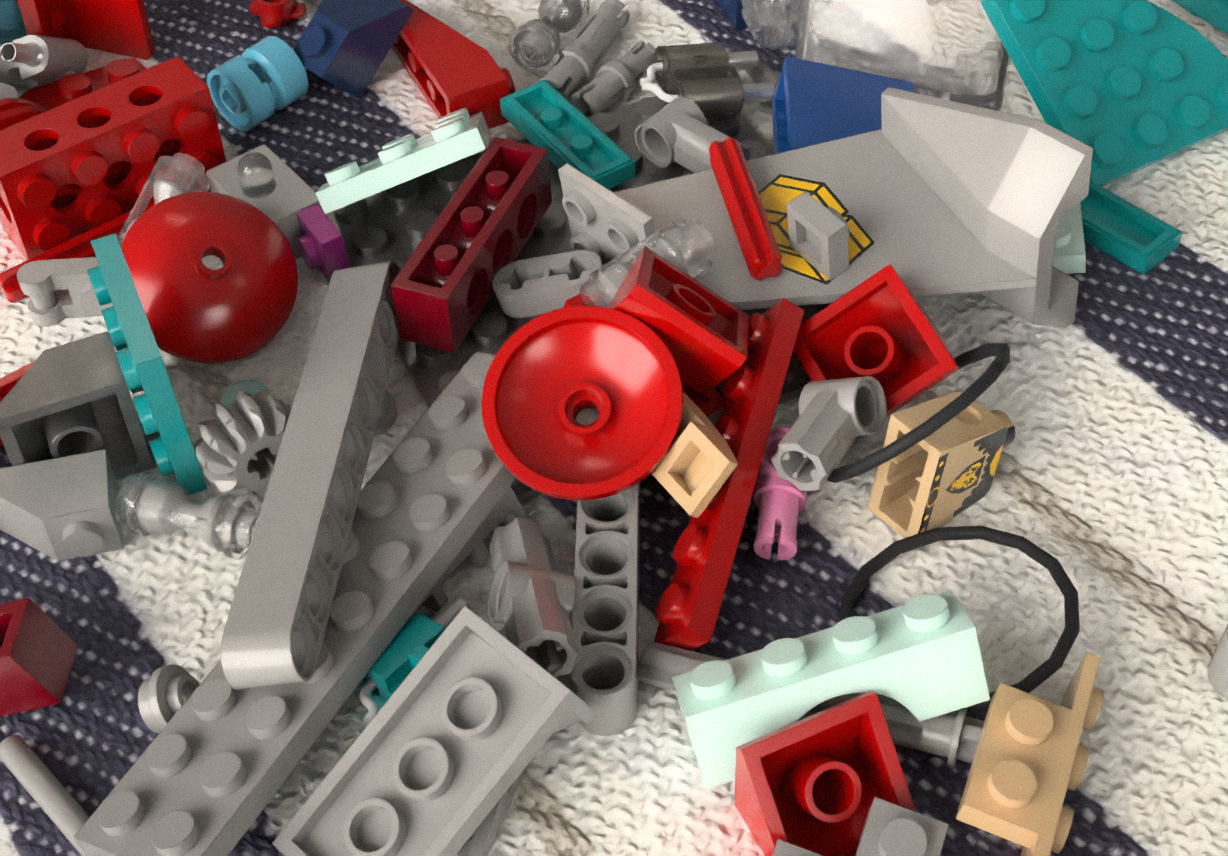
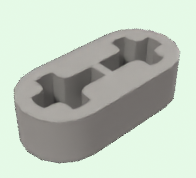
[492,250,607,318]

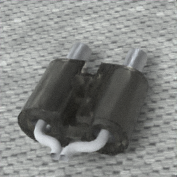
[640,42,775,117]

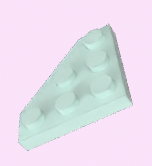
[316,108,490,214]

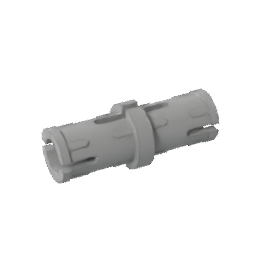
[570,41,661,118]

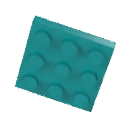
[87,233,207,498]

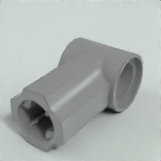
[634,97,751,173]
[771,376,887,491]

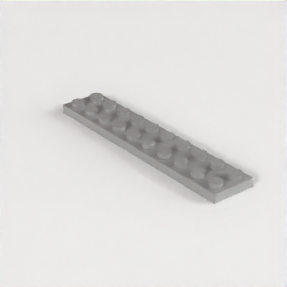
[73,352,516,856]

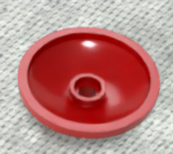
[121,192,298,363]
[481,305,683,501]

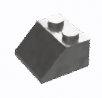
[0,331,154,480]

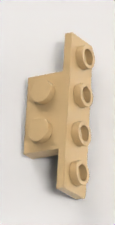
[956,652,1104,856]

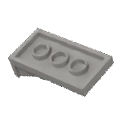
[272,606,595,856]

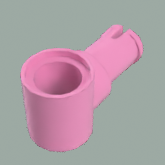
[752,426,809,561]

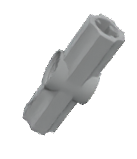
[488,517,578,678]

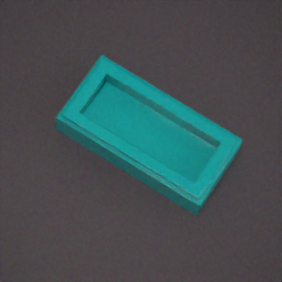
[1080,181,1182,275]

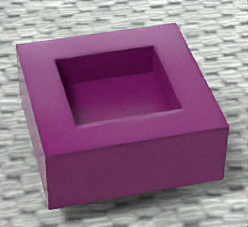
[296,204,350,283]

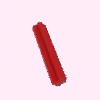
[708,137,783,281]

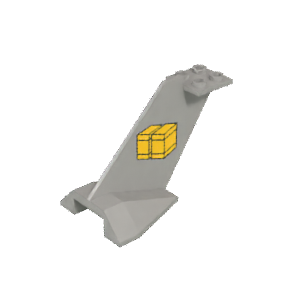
[558,87,1093,328]

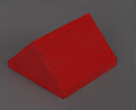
[608,246,749,395]
[793,264,960,417]
[735,691,916,856]

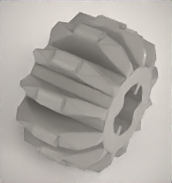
[193,389,292,502]

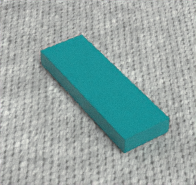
[500,80,636,189]

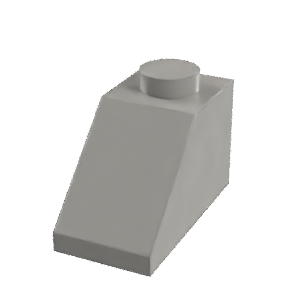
[0,449,124,561]

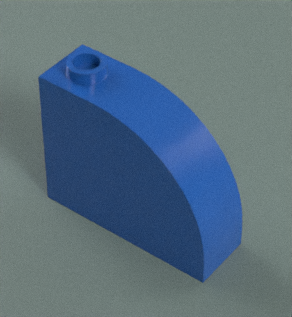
[772,56,914,154]

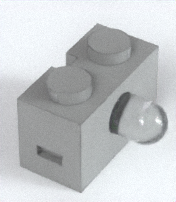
[206,144,323,260]

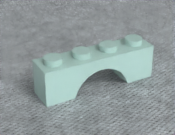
[672,590,990,789]

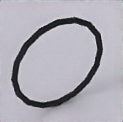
[827,343,1010,483]
[839,526,1080,712]

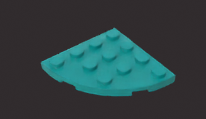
[980,0,1228,187]

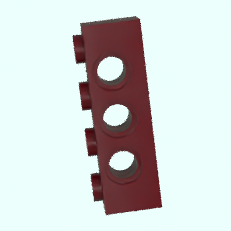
[391,137,552,353]

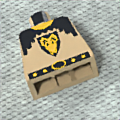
[868,391,1015,538]

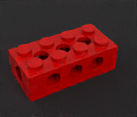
[0,56,227,260]

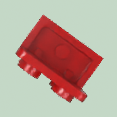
[16,0,155,60]

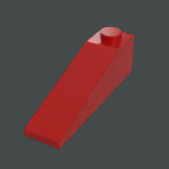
[391,0,515,129]

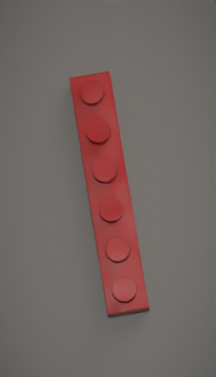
[654,298,804,651]

